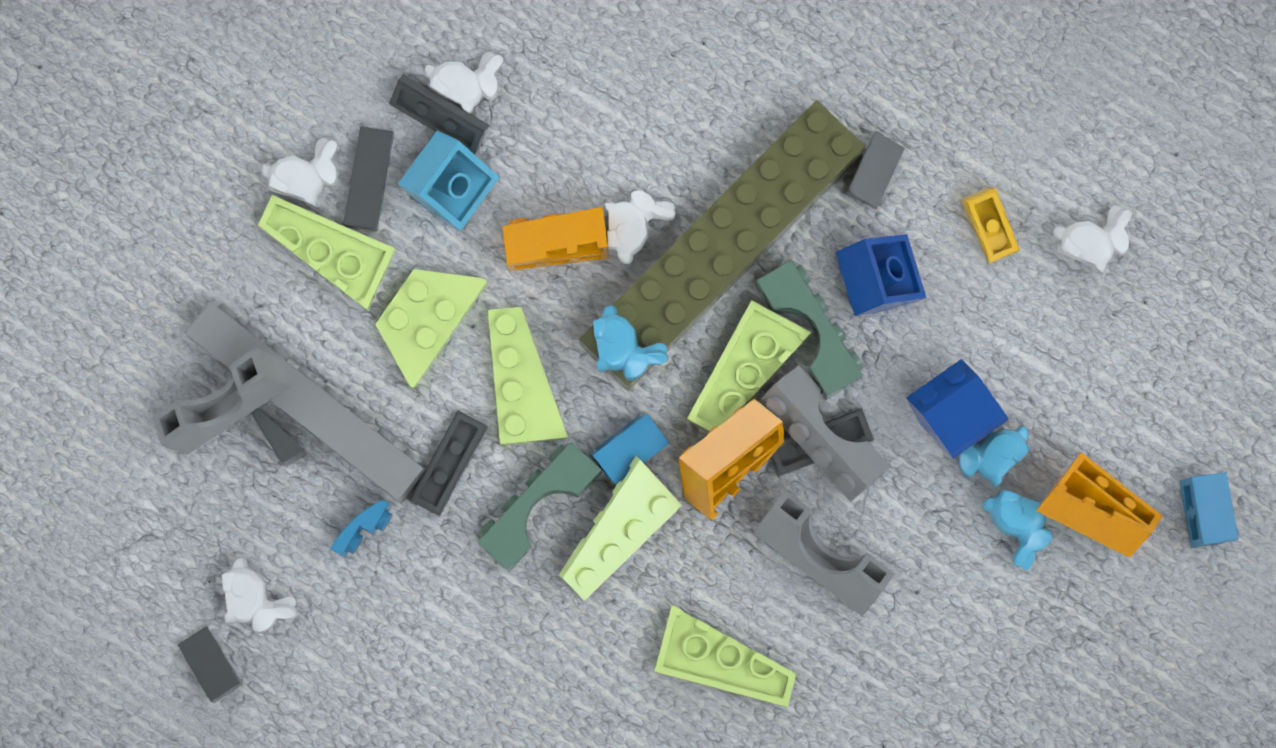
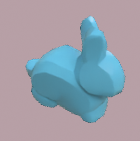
[593,305,668,381]
[958,426,1030,488]
[982,490,1053,570]

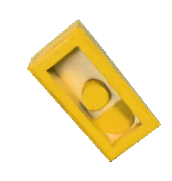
[960,187,1020,263]

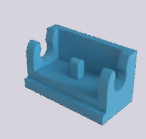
[589,412,670,485]
[1179,472,1239,548]

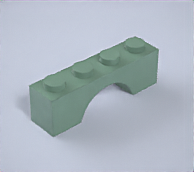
[755,260,864,400]
[477,442,602,572]

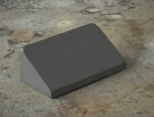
[846,131,905,209]

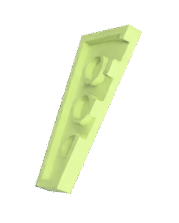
[258,195,396,311]
[687,300,811,432]
[488,307,568,446]
[559,456,682,601]
[654,605,796,707]

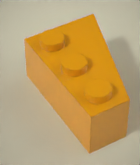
[502,207,609,271]
[679,399,784,521]
[1036,452,1163,558]

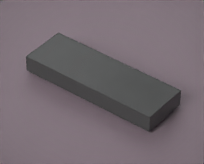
[389,74,489,155]
[343,126,394,231]
[771,408,874,477]
[409,411,488,517]

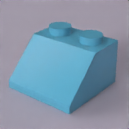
[398,130,500,231]

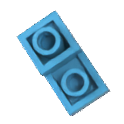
[330,500,393,558]

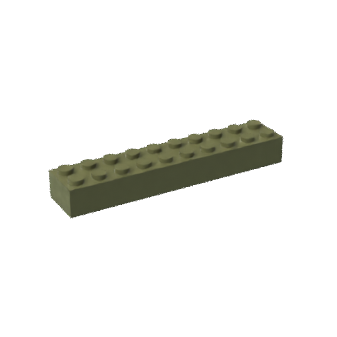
[579,100,865,392]

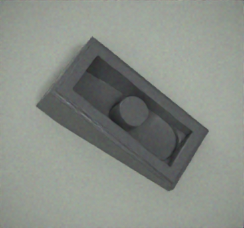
[251,408,307,467]
[178,626,243,703]

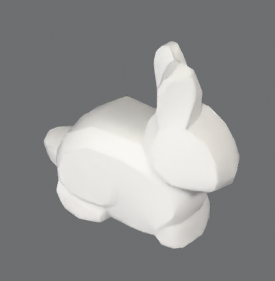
[424,52,503,114]
[261,138,338,207]
[605,190,675,264]
[1053,205,1132,274]
[222,558,296,634]

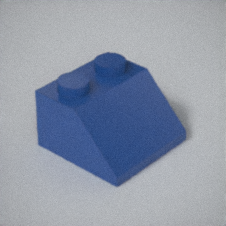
[835,234,927,316]
[906,359,1009,459]

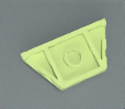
[375,269,488,389]

